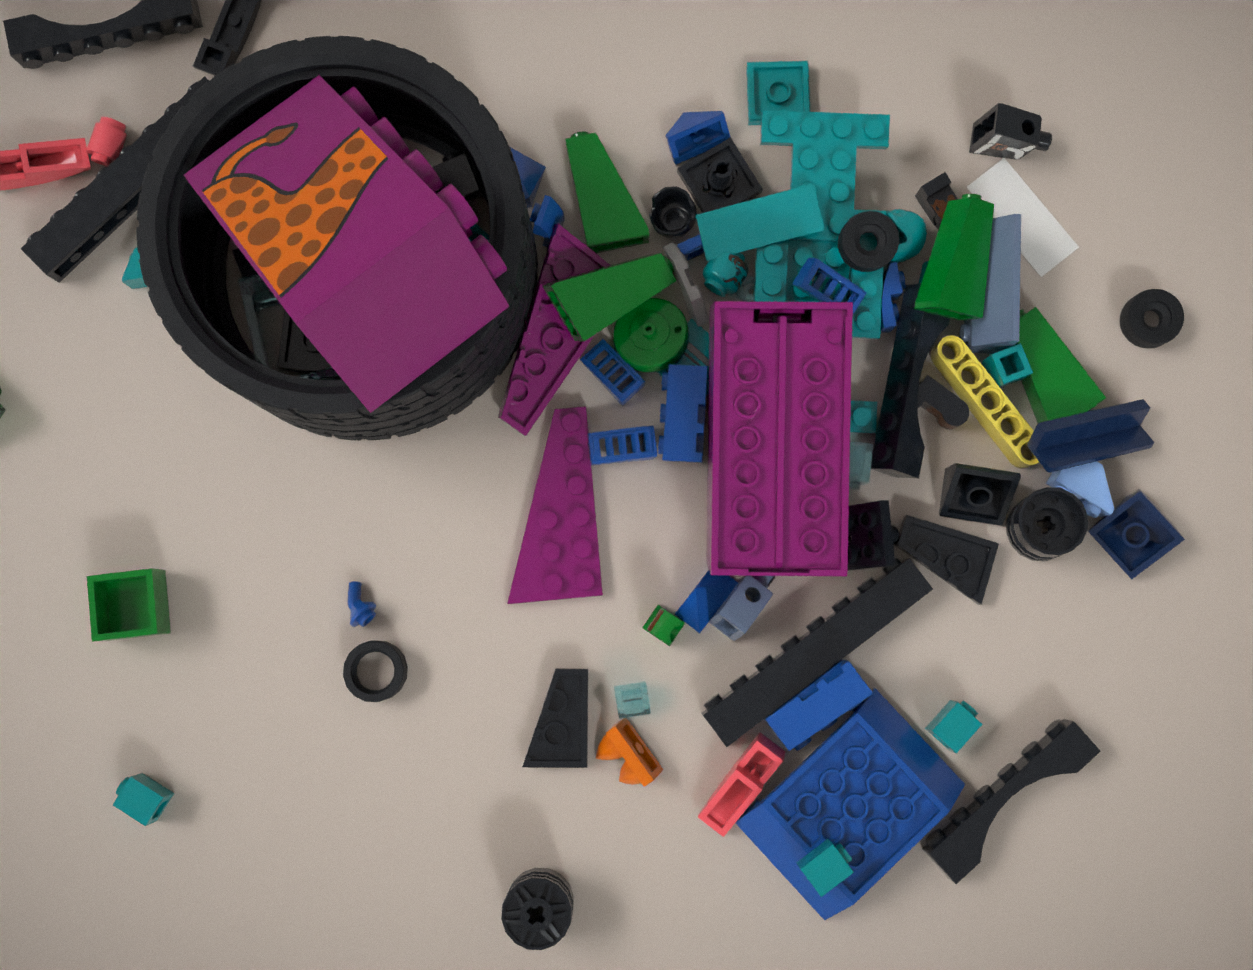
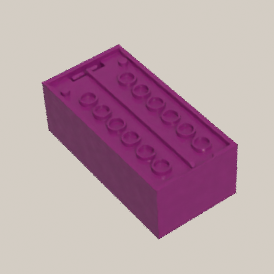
[706,301,853,577]

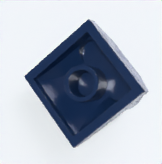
[1088,489,1185,580]

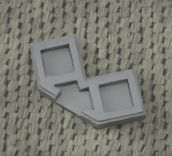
[663,243,709,327]

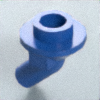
[347,581,376,627]

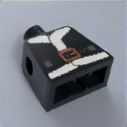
[969,103,1052,160]

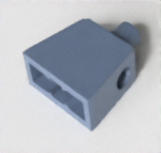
[709,576,775,641]

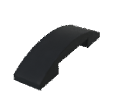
[193,0,262,76]

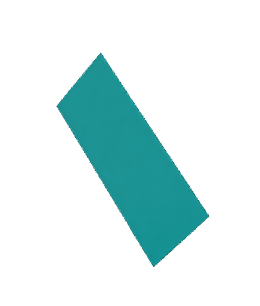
[696,183,825,261]

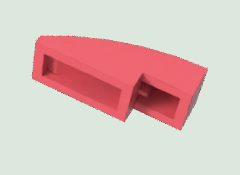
[0,138,91,191]
[698,732,786,837]

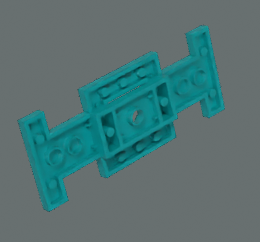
[754,110,890,433]

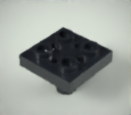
[677,137,763,213]
[847,500,899,571]

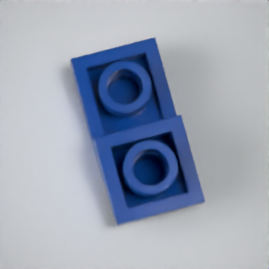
[530,195,565,248]
[881,262,906,334]

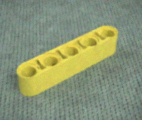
[930,335,1039,469]

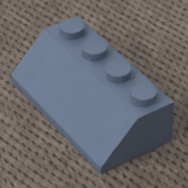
[959,214,1021,354]

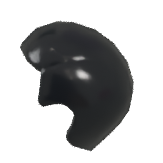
[649,186,697,239]

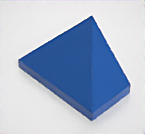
[665,111,730,165]
[510,147,546,208]
[675,570,738,634]

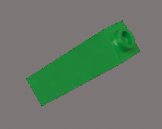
[565,131,650,254]
[914,194,994,320]
[542,253,677,342]
[1013,307,1106,423]

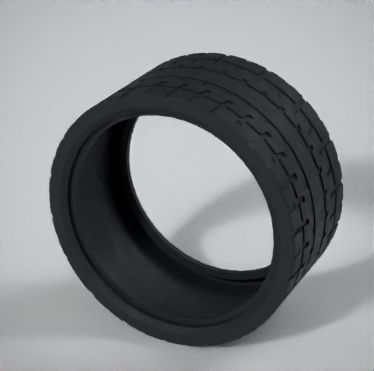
[136,36,538,441]

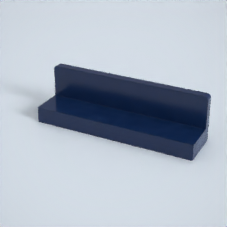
[1027,399,1154,473]

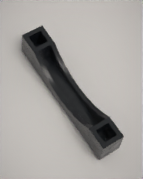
[3,0,203,69]
[869,283,950,479]
[922,719,1101,884]

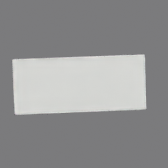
[967,158,1079,277]

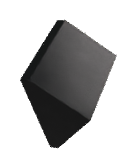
[939,463,1021,526]

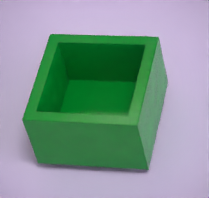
[87,568,171,642]

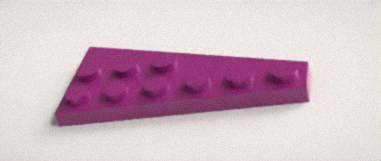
[498,224,610,436]
[507,406,603,604]

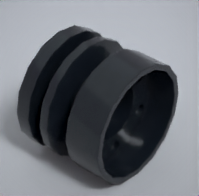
[1006,487,1088,561]
[501,868,574,950]

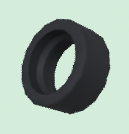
[343,640,408,702]

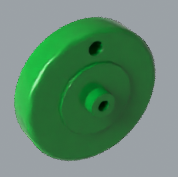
[613,298,690,372]

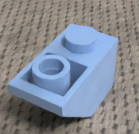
[1046,461,1114,518]

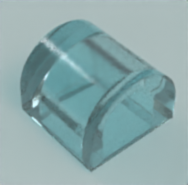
[614,681,651,718]

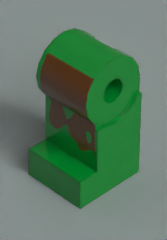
[642,605,685,647]

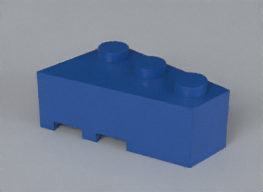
[658,364,708,463]
[764,660,873,751]

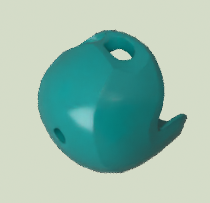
[886,209,927,264]

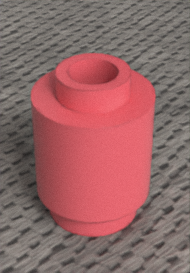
[86,117,127,166]

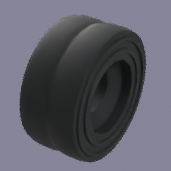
[838,211,899,272]
[1120,289,1184,349]

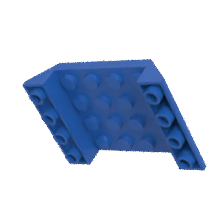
[736,688,965,920]

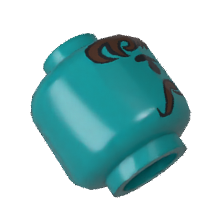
[702,252,749,297]

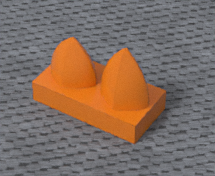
[596,717,663,787]

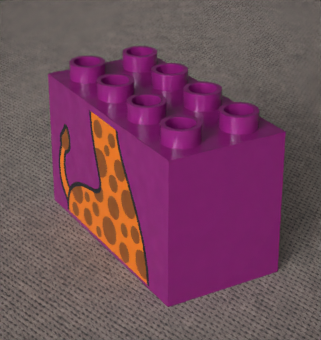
[184,75,509,413]

